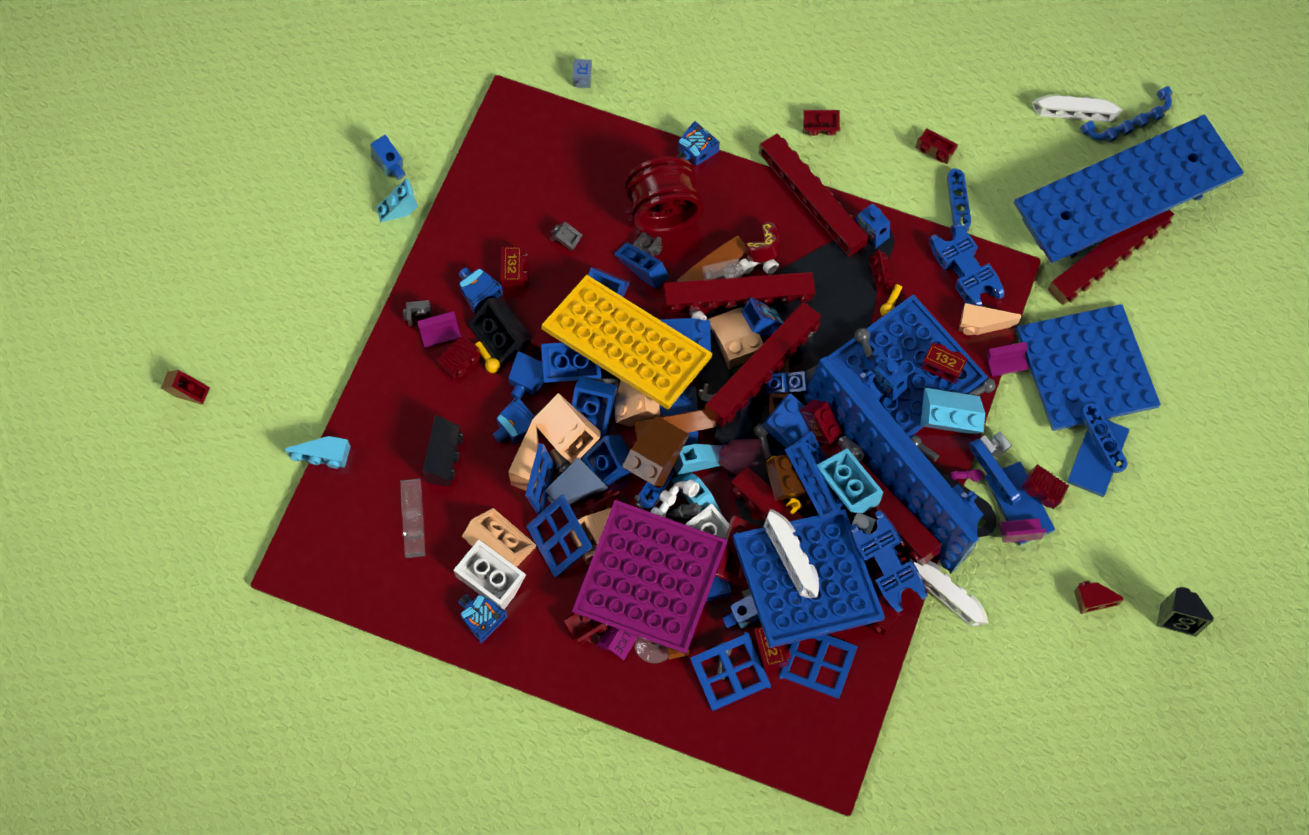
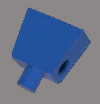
[508,351,544,400]

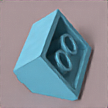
[920,388,985,434]
[817,448,883,513]

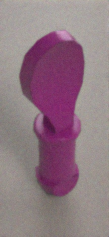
[950,469,984,482]

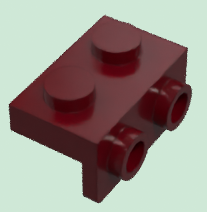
[803,110,841,136]
[915,128,958,164]
[563,613,609,643]

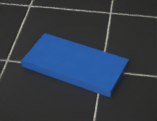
[1066,419,1130,497]
[984,462,1055,546]

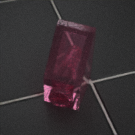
[718,439,762,475]

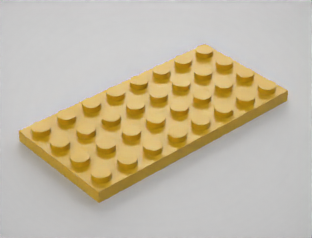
[541,275,712,410]

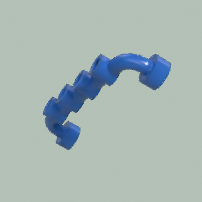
[1080,86,1173,142]

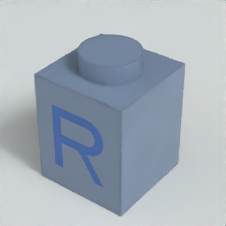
[572,59,592,89]

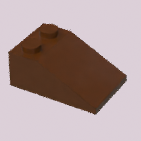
[622,416,690,486]
[766,453,830,501]

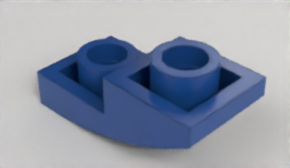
[766,371,808,394]

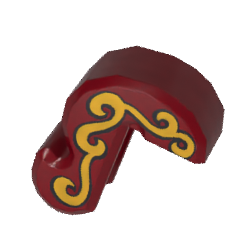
[745,222,780,263]

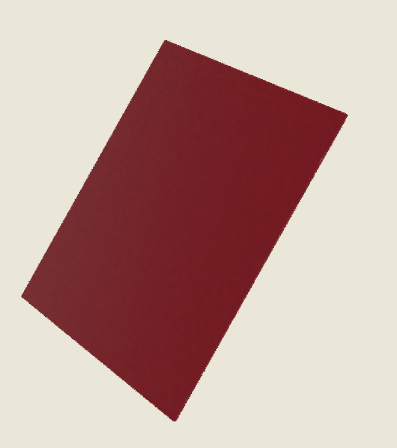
[251,75,1041,817]

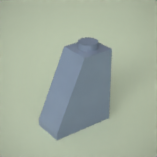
[545,458,608,505]

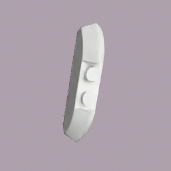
[1031,94,1123,122]
[764,509,819,598]
[909,558,988,626]

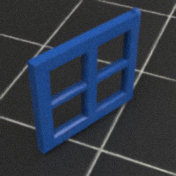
[525,443,555,515]
[526,494,593,578]
[690,632,771,711]
[779,634,858,699]

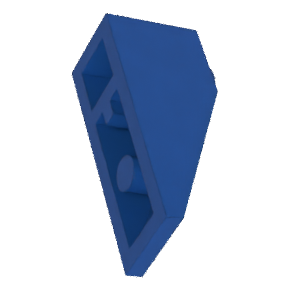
[614,242,669,289]

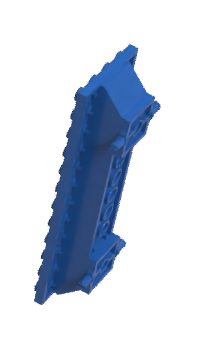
[1014,114,1244,263]
[804,357,984,574]

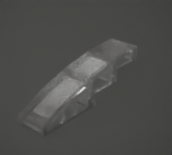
[401,479,426,558]

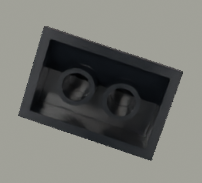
[468,297,533,366]
[714,395,765,454]
[423,415,464,487]
[1157,587,1214,637]

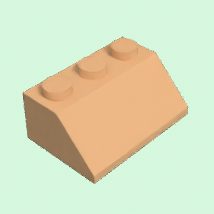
[462,508,536,567]

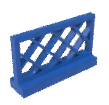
[785,431,844,520]

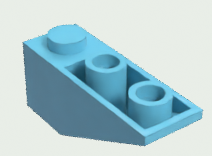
[285,436,351,469]
[674,444,730,475]

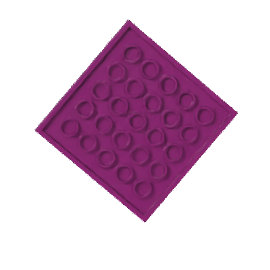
[572,500,728,654]

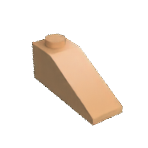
[959,303,1021,335]

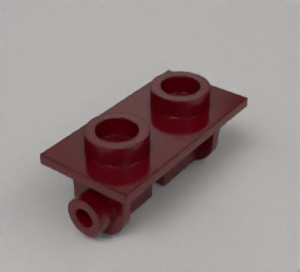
[869,249,894,291]
[581,488,623,516]

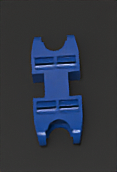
[929,224,1004,307]
[851,510,928,613]

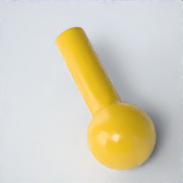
[880,284,902,316]
[475,341,500,373]

